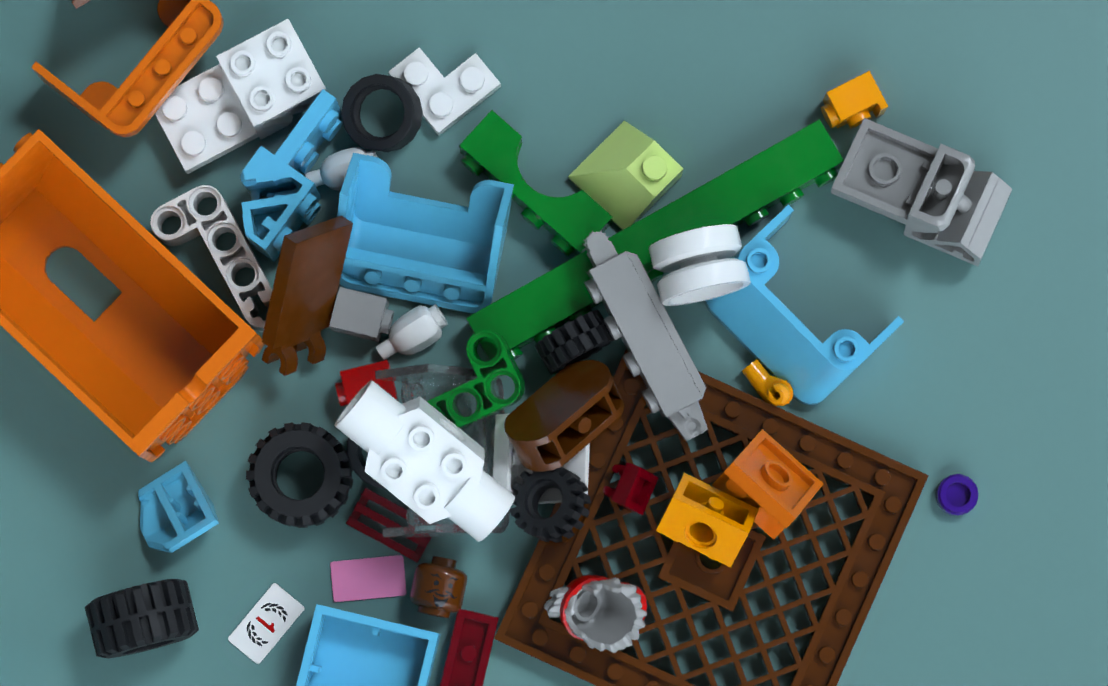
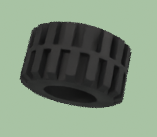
[246,422,353,528]
[85,579,199,658]

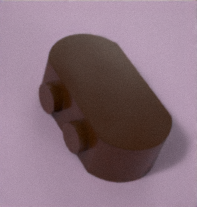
[504,360,624,472]

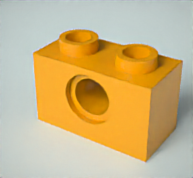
[656,473,759,568]

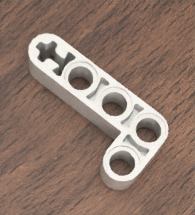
[150,185,273,332]

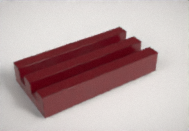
[345,488,437,563]

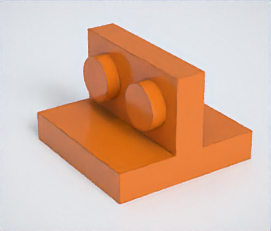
[712,429,824,540]

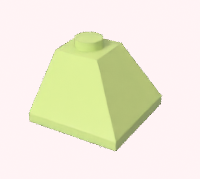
[568,120,684,230]

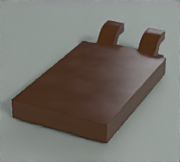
[261,216,353,376]

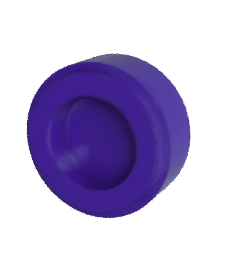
[936,474,979,516]

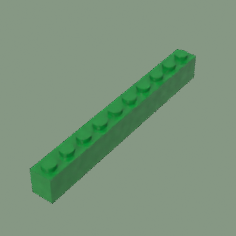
[466,119,844,361]

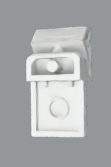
[155,19,327,174]

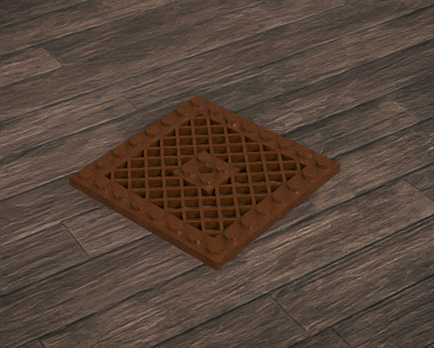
[494,349,929,686]

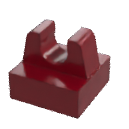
[603,462,658,516]

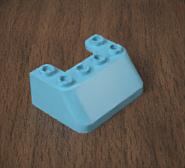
[337,152,514,313]

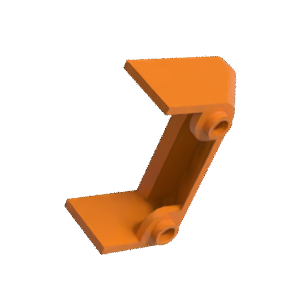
[31,0,224,137]

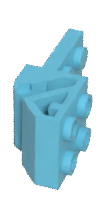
[240,89,343,262]

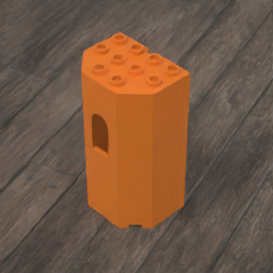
[0,129,265,463]

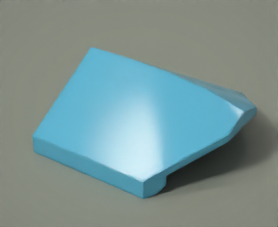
[138,461,219,553]

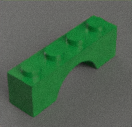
[459,110,613,256]

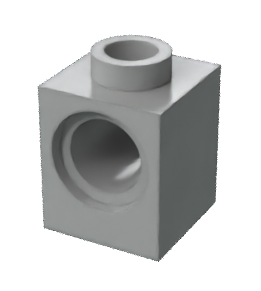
[329,287,394,342]

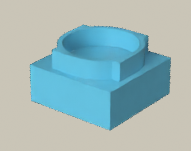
[296,604,441,686]

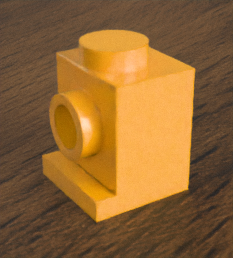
[821,71,888,129]

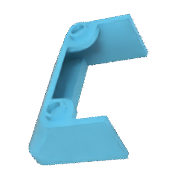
[705,204,904,405]

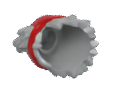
[544,575,647,653]

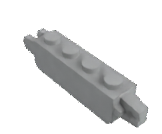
[583,231,708,441]

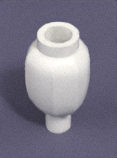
[305,147,378,191]
[376,304,448,360]

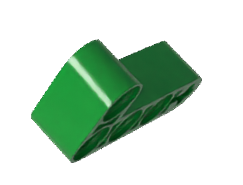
[427,330,525,429]

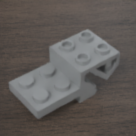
[831,118,1012,266]

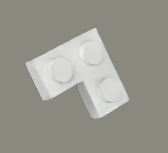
[388,47,501,136]

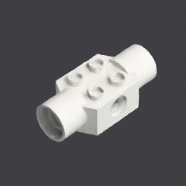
[334,380,515,542]

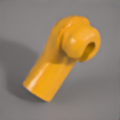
[742,359,793,406]

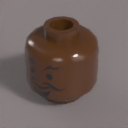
[410,556,467,619]

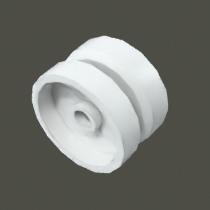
[648,224,751,306]

